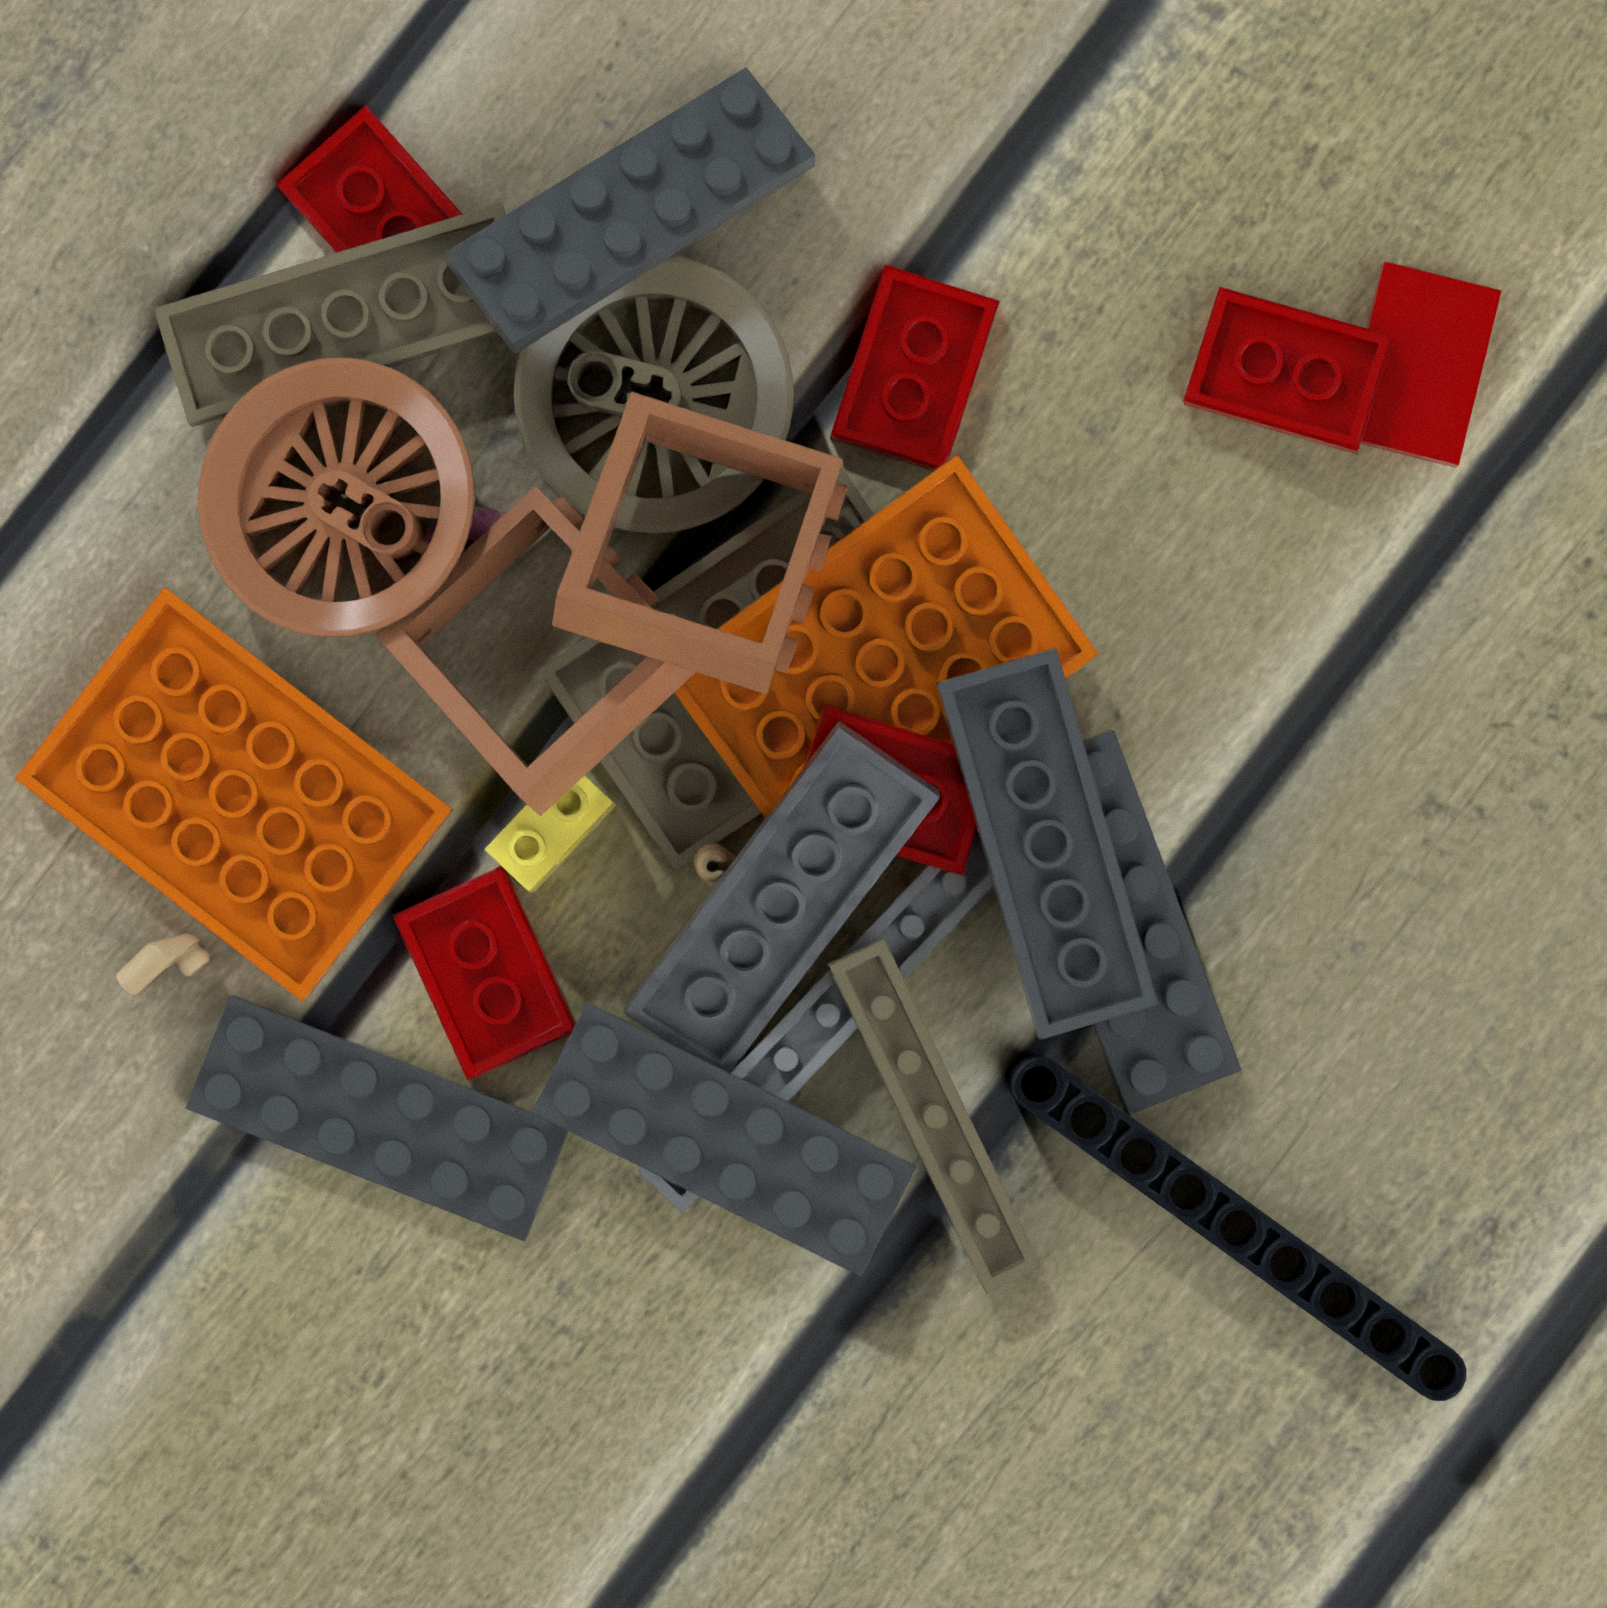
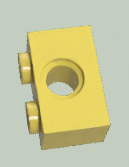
[484,775,616,893]

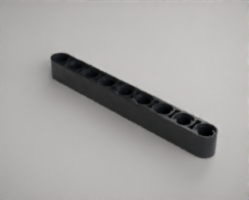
[1009,1055,1467,1401]

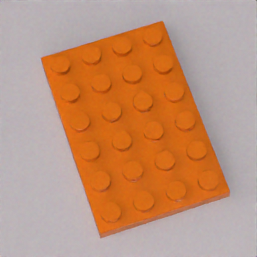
[674,455,1099,818]
[15,587,454,1002]

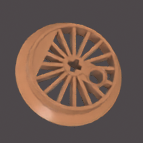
[198,358,475,637]

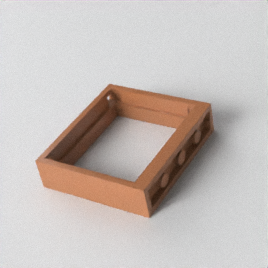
[552,392,848,694]
[374,486,696,816]

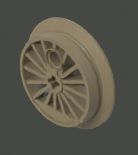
[514,256,794,534]

